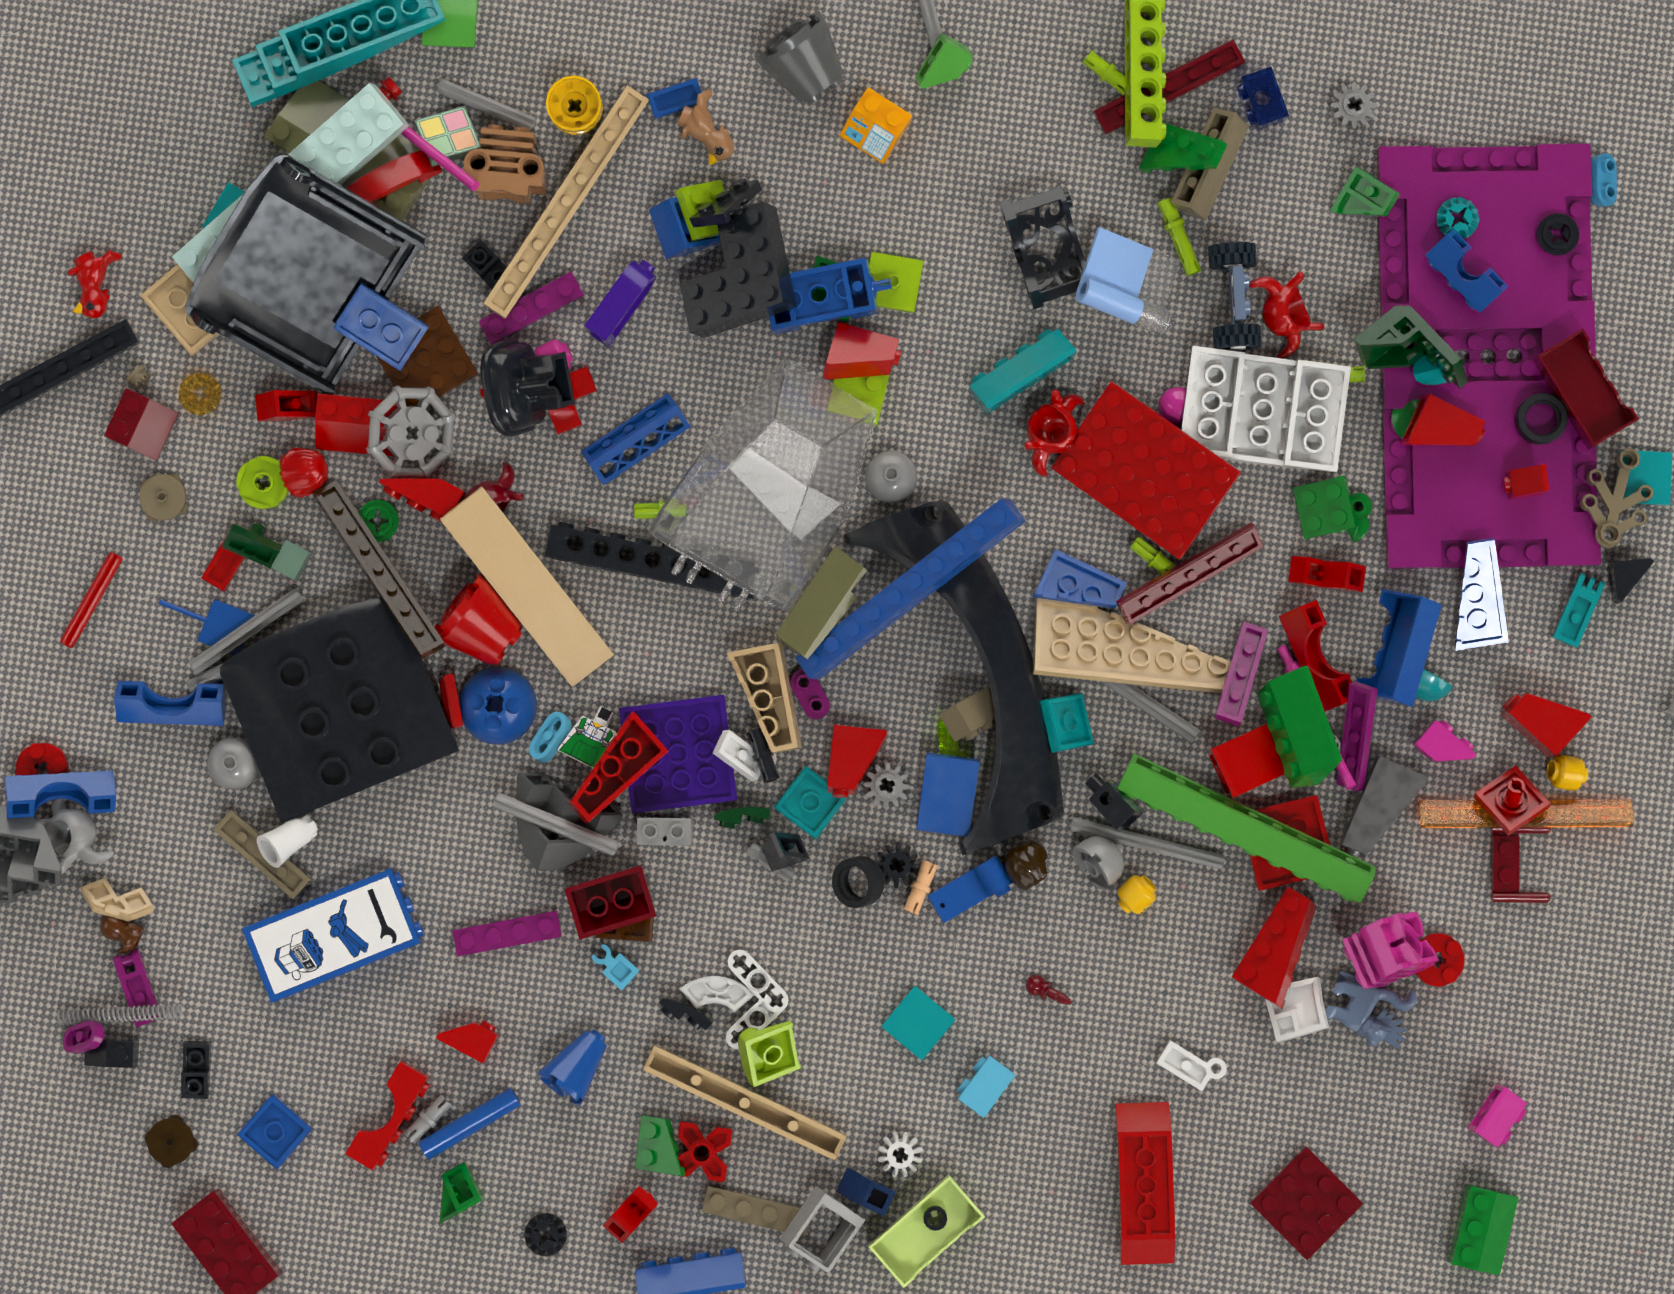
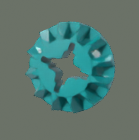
[1436,197,1479,239]

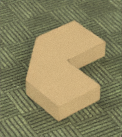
[81,878,154,922]

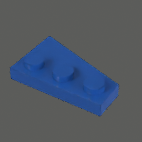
[1033,549,1127,609]

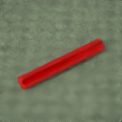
[60,552,123,648]

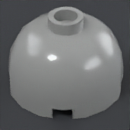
[865,450,918,503]
[207,737,260,790]
[1072,836,1124,890]

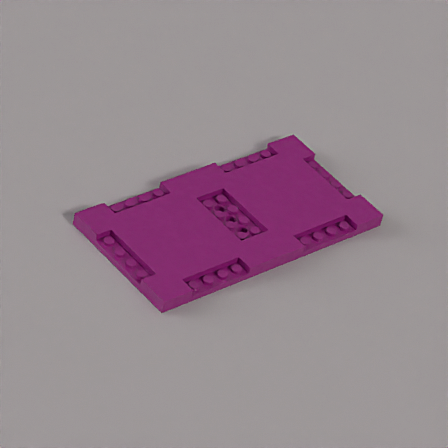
[1376,143,1601,569]

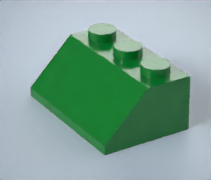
[1447,1184,1519,1275]

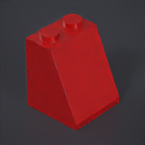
[1500,693,1592,758]
[1207,724,1284,799]

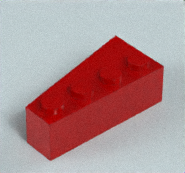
[1232,887,1317,1010]

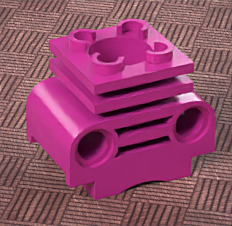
[1343,912,1439,989]

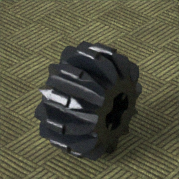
[876,843,920,888]

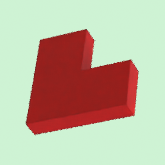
[548,366,597,435]

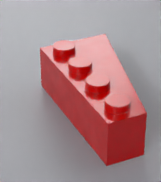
[568,711,668,824]

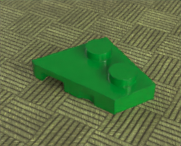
[635,1116,685,1176]

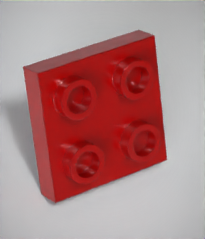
[1474,766,1551,836]

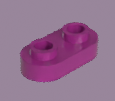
[791,669,830,720]
[63,1021,105,1054]

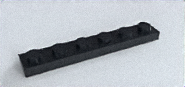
[0,319,140,417]

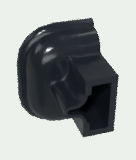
[479,338,575,437]

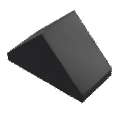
[1608,558,1655,604]
[762,832,810,872]

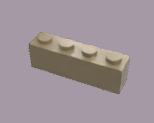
[1171,108,1249,221]

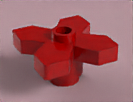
[678,1121,733,1182]

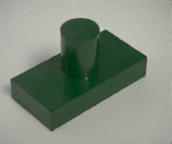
[222,524,282,569]

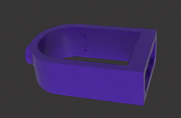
[584,259,657,348]

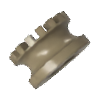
[126,365,152,391]

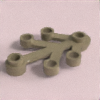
[1579,448,1654,548]

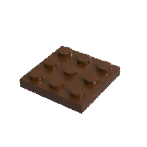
[376,306,479,406]

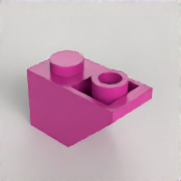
[1412,720,1477,762]

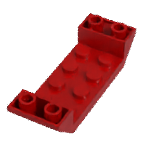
[1115,1102,1176,1265]

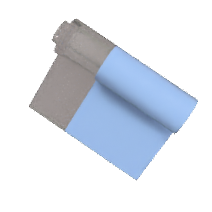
[1076,227,1180,335]

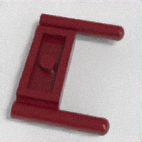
[1491,823,1551,903]

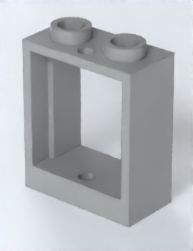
[637,818,693,846]
[780,1186,865,1273]

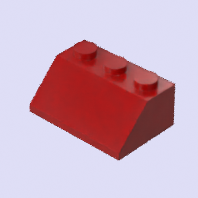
[315,394,397,457]

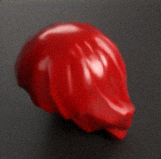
[279,448,328,499]

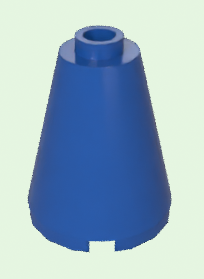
[537,1029,607,1106]

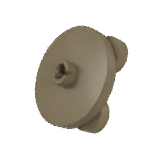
[139,474,188,522]

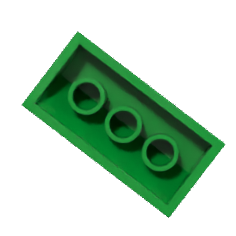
[1257,666,1342,788]

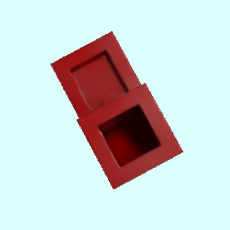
[602,1186,659,1243]

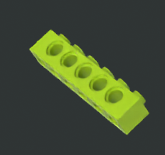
[1125,0,1166,148]

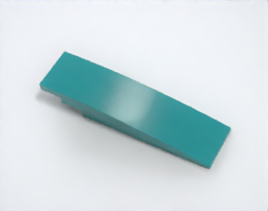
[232,0,445,107]

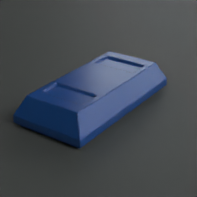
[647,78,702,119]

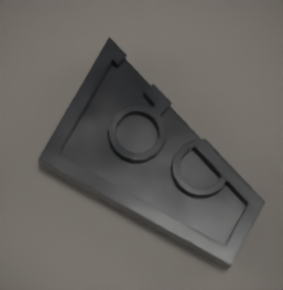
[689,179,762,228]

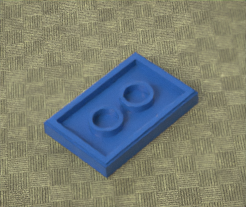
[333,283,429,371]
[916,752,980,837]

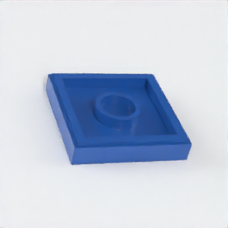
[237,1094,313,1170]

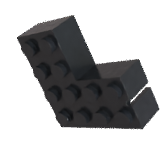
[680,201,797,338]

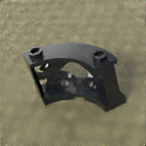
[1000,184,1086,309]

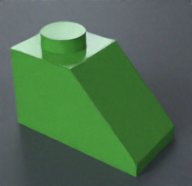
[915,33,973,89]

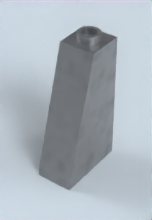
[1339,756,1429,858]

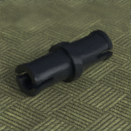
[746,728,780,784]

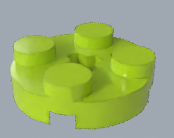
[236,456,289,510]

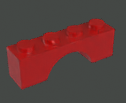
[1279,600,1353,712]
[345,1060,431,1171]

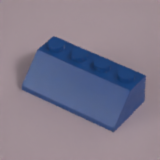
[635,1247,747,1294]

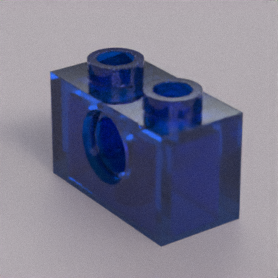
[1237,66,1289,131]

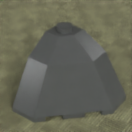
[517,772,623,871]
[0,805,62,904]

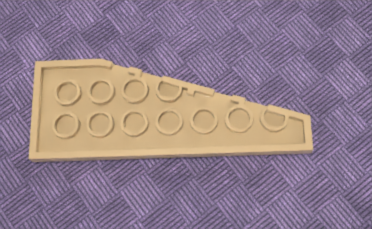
[1033,598,1230,693]

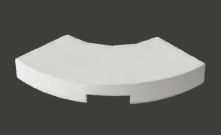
[680,976,754,1012]

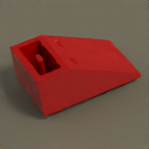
[379,479,467,524]

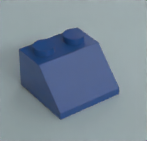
[649,197,721,259]

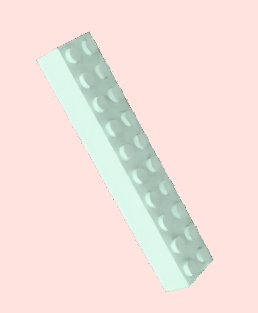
[172,83,410,282]

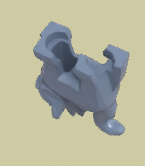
[1325,971,1417,1049]

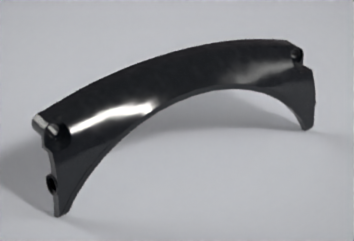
[843,500,1064,856]

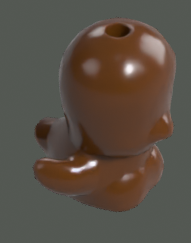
[100,915,145,953]

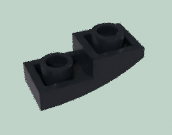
[462,240,507,289]
[659,998,713,1031]
[181,1041,211,1099]

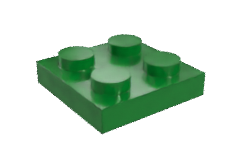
[1293,476,1357,539]

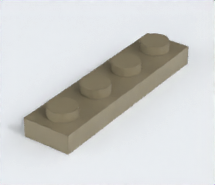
[213,810,312,899]
[702,1185,809,1237]

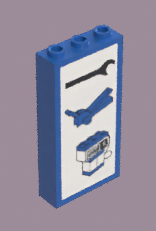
[242,868,425,1003]

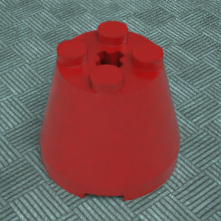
[434,573,523,666]

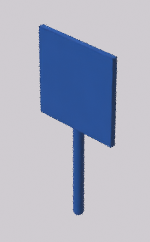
[159,599,256,656]

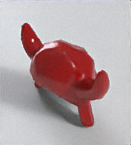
[1249,271,1325,359]
[1024,389,1085,477]

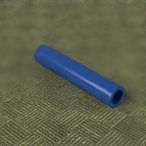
[418,1087,521,1160]

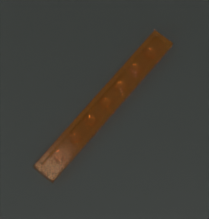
[1418,799,1634,828]

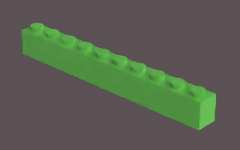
[1117,753,1376,903]

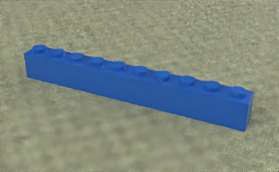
[795,498,1026,679]

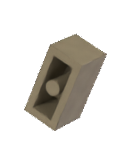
[939,687,996,742]

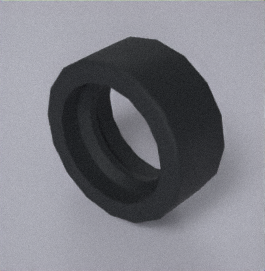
[1514,393,1568,445]
[832,856,884,908]

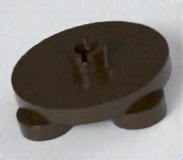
[145,1114,199,1168]

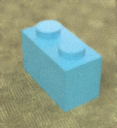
[957,1055,1015,1118]

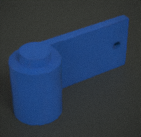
[927,855,1013,924]

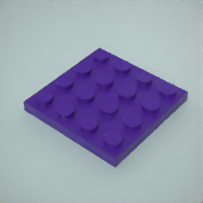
[619,695,737,814]

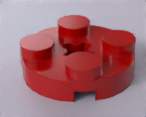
[15,743,70,776]
[1415,933,1465,987]

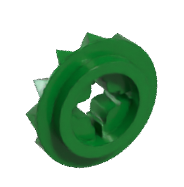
[358,500,399,542]

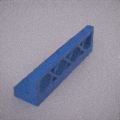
[581,393,691,486]

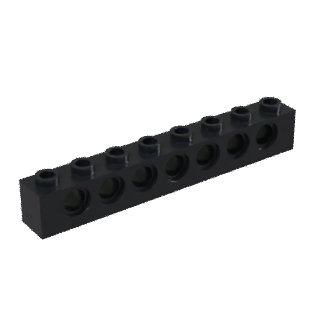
[545,522,760,601]

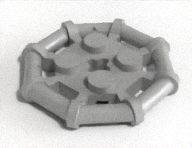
[366,386,456,479]

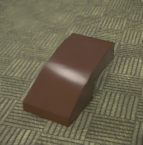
[595,917,654,942]

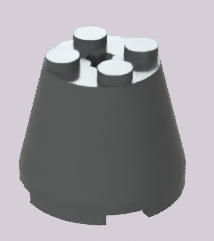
[754,11,844,104]

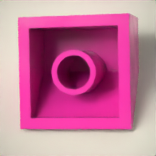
[1467,1084,1527,1148]

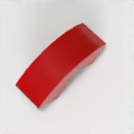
[1288,556,1366,592]

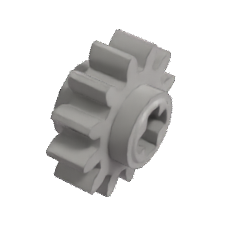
[1329,82,1378,130]
[863,762,911,810]

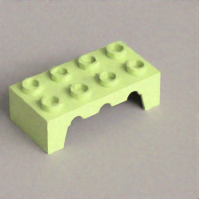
[868,1174,985,1288]

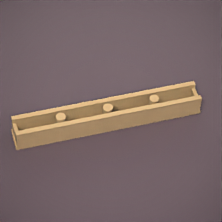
[643,1044,847,1160]

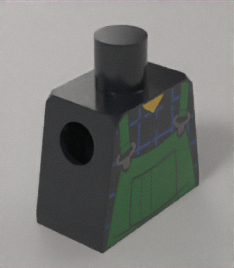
[1085,773,1145,830]

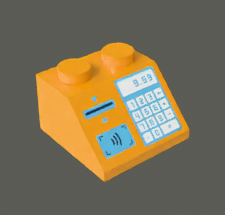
[839,87,912,165]

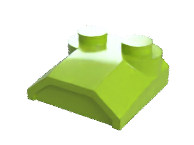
[738,1021,801,1087]

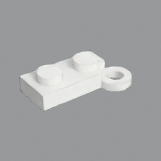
[713,730,777,781]
[1156,1040,1227,1091]

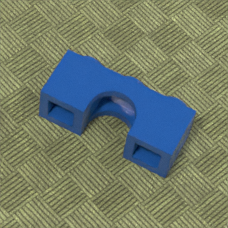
[1425,229,1508,313]

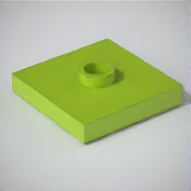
[869,252,923,313]

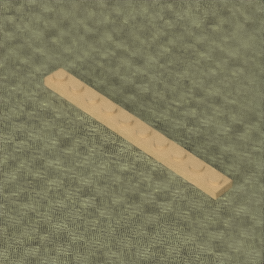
[483,85,649,319]

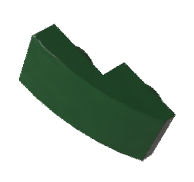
[714,807,771,829]

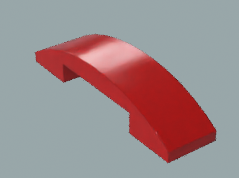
[347,150,442,204]

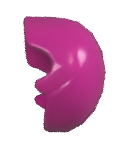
[1158,387,1187,427]

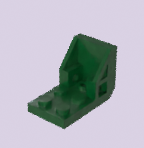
[1354,306,1468,389]

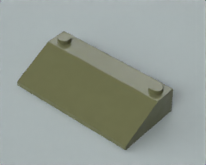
[264,81,431,221]

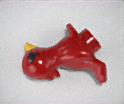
[67,250,122,319]

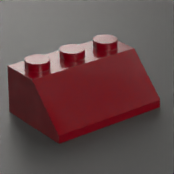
[564,865,657,940]

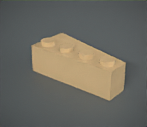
[727,643,802,753]

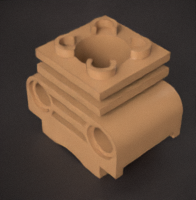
[463,124,547,205]

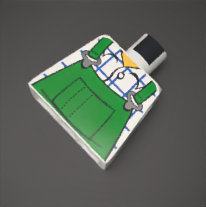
[558,707,616,768]

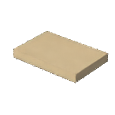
[140,264,218,356]

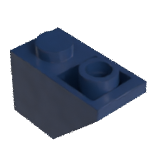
[836,1167,896,1217]

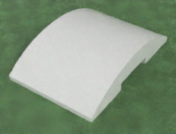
[1181,346,1351,472]

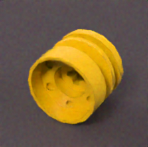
[546,75,603,136]

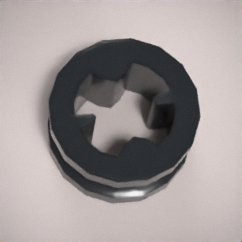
[923,1206,947,1231]

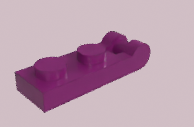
[113,948,162,1028]

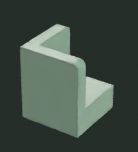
[272,540,312,582]

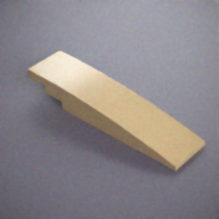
[440,486,614,687]

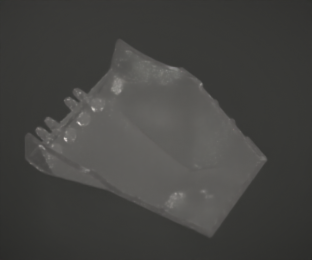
[648,358,878,612]

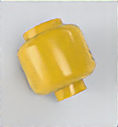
[1546,754,1588,791]
[1118,875,1157,914]

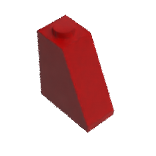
[823,322,902,380]
[1401,394,1486,446]
[827,725,887,798]

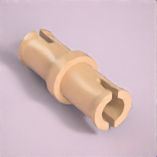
[903,860,938,916]

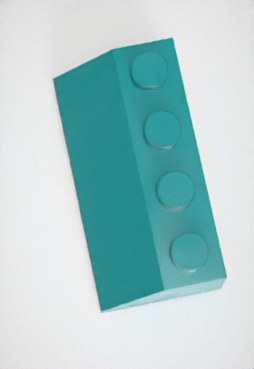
[969,329,1077,415]

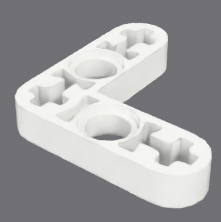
[726,949,789,1049]

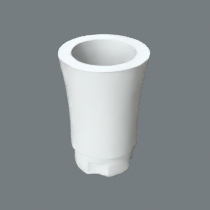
[257,814,318,868]

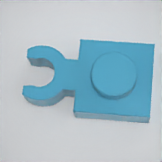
[591,944,640,990]

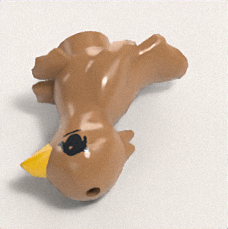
[678,89,734,165]

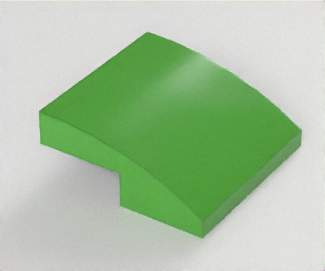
[422,0,478,48]

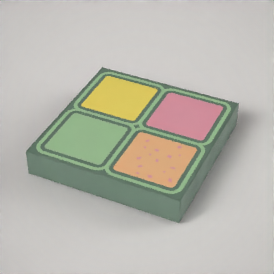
[415,106,482,167]

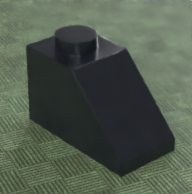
[84,1039,139,1068]

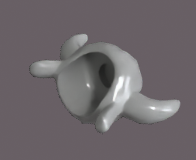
[36,799,114,874]

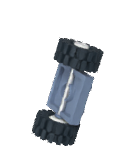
[1208,242,1262,351]

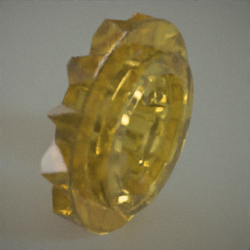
[179,373,222,416]

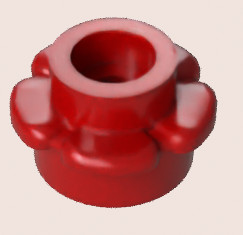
[379,77,403,101]

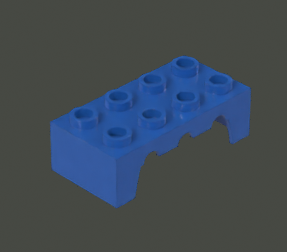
[1356,589,1442,707]

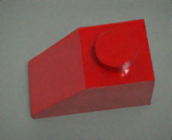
[255,390,317,422]
[1502,464,1550,499]
[436,1020,500,1063]

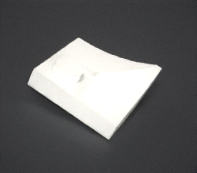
[1265,977,1329,1043]

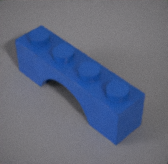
[114,681,227,726]
[4,771,116,818]

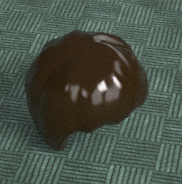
[1004,840,1048,890]

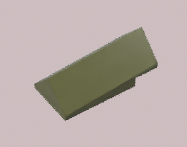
[775,546,867,660]

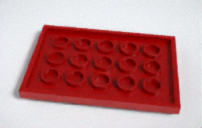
[1051,381,1242,560]

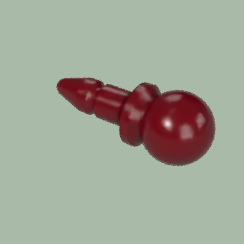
[1025,975,1072,1005]

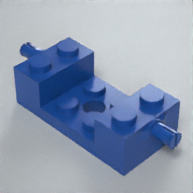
[769,258,892,335]

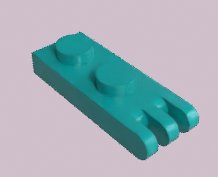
[1552,572,1605,648]

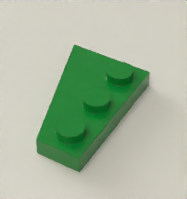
[1138,122,1227,173]

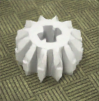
[878,1132,923,1177]

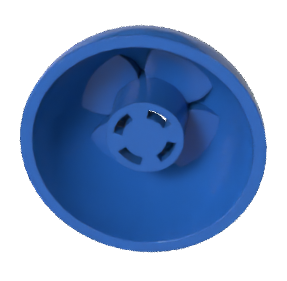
[459,666,537,745]

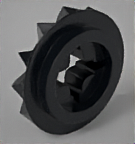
[1536,213,1579,256]
[524,1213,567,1257]

